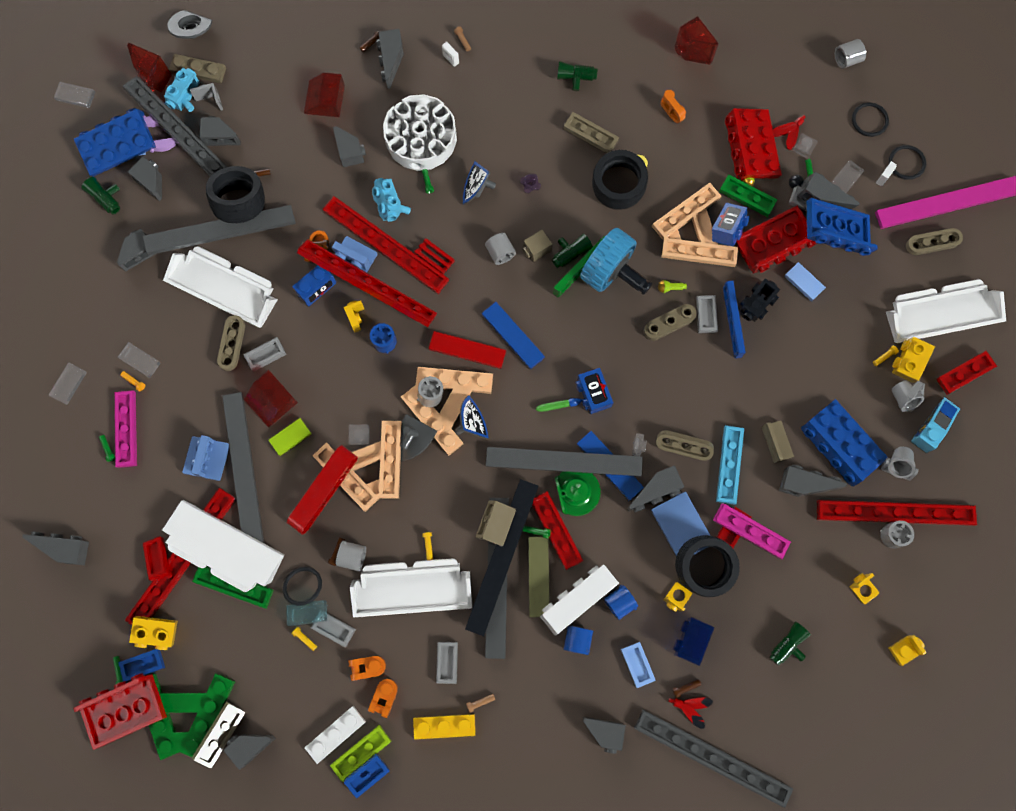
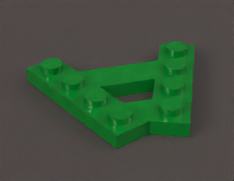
[149,673,235,760]

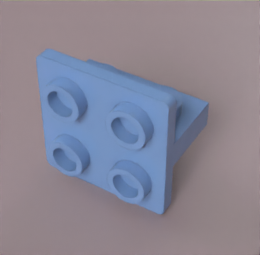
[332,236,378,273]
[182,435,229,481]

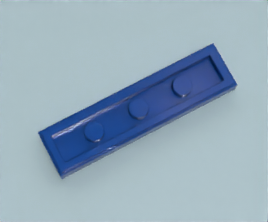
[723,281,746,359]
[482,302,545,370]
[577,431,644,501]

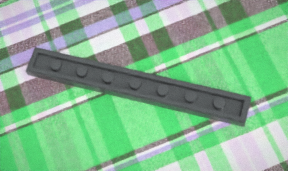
[123,76,227,176]
[143,205,296,255]
[222,392,264,543]
[486,447,643,477]
[485,498,509,659]
[634,710,793,808]

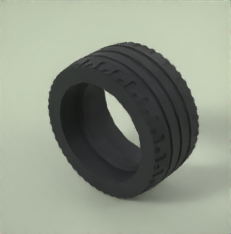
[592,150,648,210]
[206,166,265,224]
[675,535,740,597]

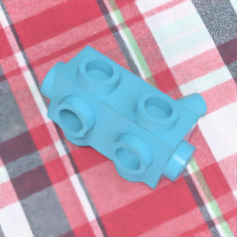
[164,68,200,112]
[372,178,411,222]

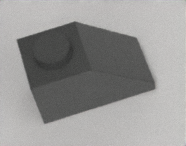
[200,116,241,146]
[333,126,366,167]
[128,157,162,201]
[117,229,157,272]
[583,717,626,754]
[223,734,276,770]

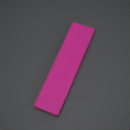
[114,390,137,468]
[713,503,791,559]

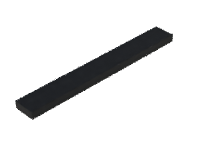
[465,479,539,636]

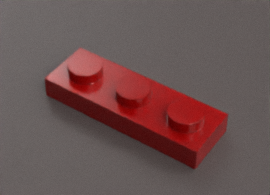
[936,350,997,395]

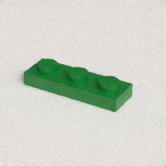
[719,174,778,217]

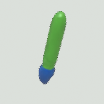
[536,398,582,412]

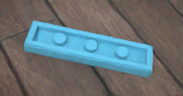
[716,425,744,505]

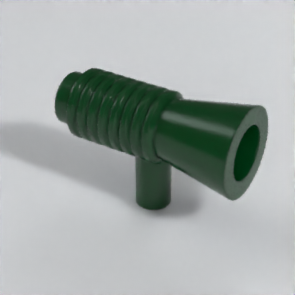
[557,61,598,91]
[81,177,120,215]
[551,233,593,268]
[769,621,811,666]

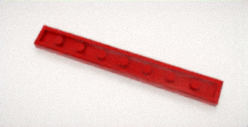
[322,196,449,294]
[297,239,437,327]
[125,487,236,625]
[817,500,977,526]

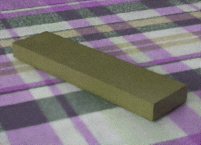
[529,537,549,617]

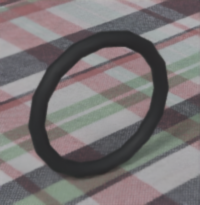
[852,102,889,137]
[889,145,926,180]
[282,567,322,606]

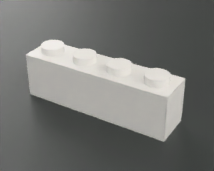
[540,564,619,636]

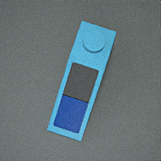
[911,397,960,453]

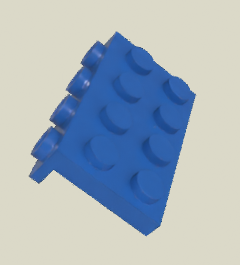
[74,108,156,177]
[806,198,878,256]
[801,399,887,486]

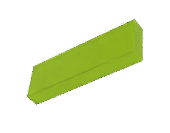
[330,725,392,782]

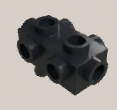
[740,279,780,322]

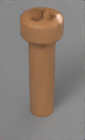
[454,27,471,51]
[466,694,496,713]

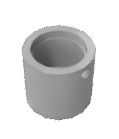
[834,39,866,69]
[485,233,516,265]
[417,376,443,408]
[880,520,914,549]
[336,541,367,571]

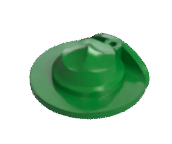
[555,472,601,516]

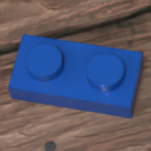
[118,649,165,682]
[344,753,390,799]

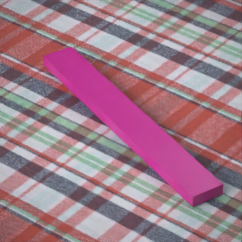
[875,176,1016,229]

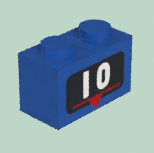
[712,203,749,247]
[292,265,336,307]
[575,368,613,414]

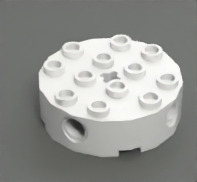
[383,94,457,171]

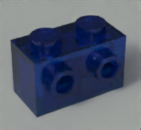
[673,617,715,666]

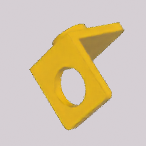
[849,573,879,604]
[664,582,692,612]

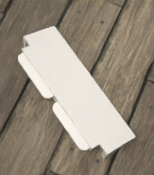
[163,246,278,328]
[886,279,1006,343]
[162,500,284,592]
[350,558,472,617]

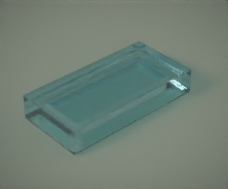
[287,600,327,626]

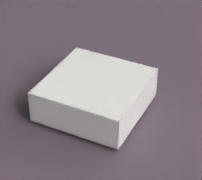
[442,42,459,67]
[876,161,897,186]

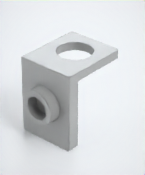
[190,83,223,111]

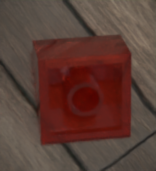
[675,16,719,65]
[127,43,172,92]
[304,72,345,117]
[244,370,298,427]

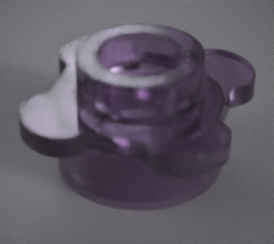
[520,174,541,194]

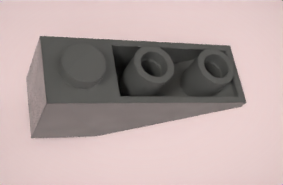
[376,29,404,89]
[797,172,860,210]
[627,465,684,513]
[779,465,847,497]
[22,532,89,566]

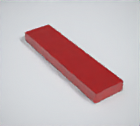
[429,331,506,369]
[532,491,583,570]

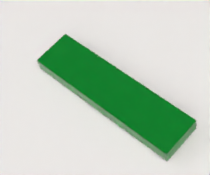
[553,236,605,297]
[192,566,274,609]

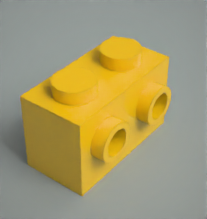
[892,337,935,383]
[129,616,178,650]

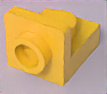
[344,300,364,333]
[888,635,926,666]

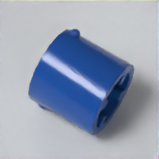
[370,323,397,354]
[604,585,638,620]
[563,626,593,655]

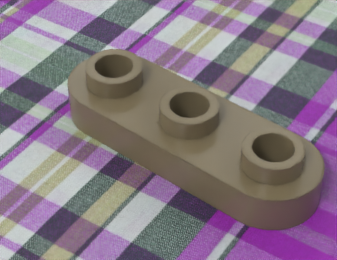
[906,228,963,255]
[644,304,696,341]
[217,315,245,371]
[656,430,714,461]

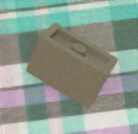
[761,421,794,463]
[476,500,516,546]

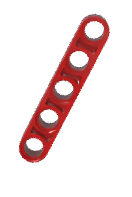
[287,445,358,535]

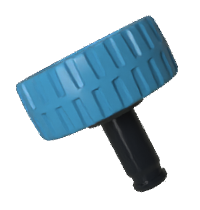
[580,228,652,295]

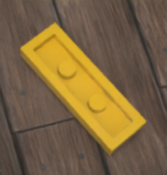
[413,714,476,740]

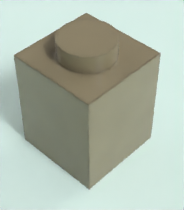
[522,230,552,262]

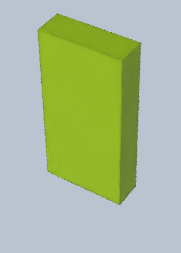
[269,418,312,456]

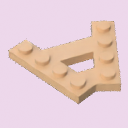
[652,183,738,267]
[401,367,493,456]
[312,421,402,512]

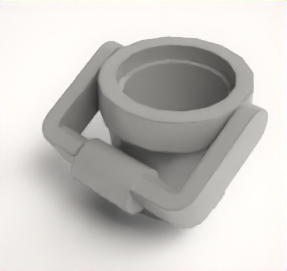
[892,380,925,412]
[881,446,919,481]

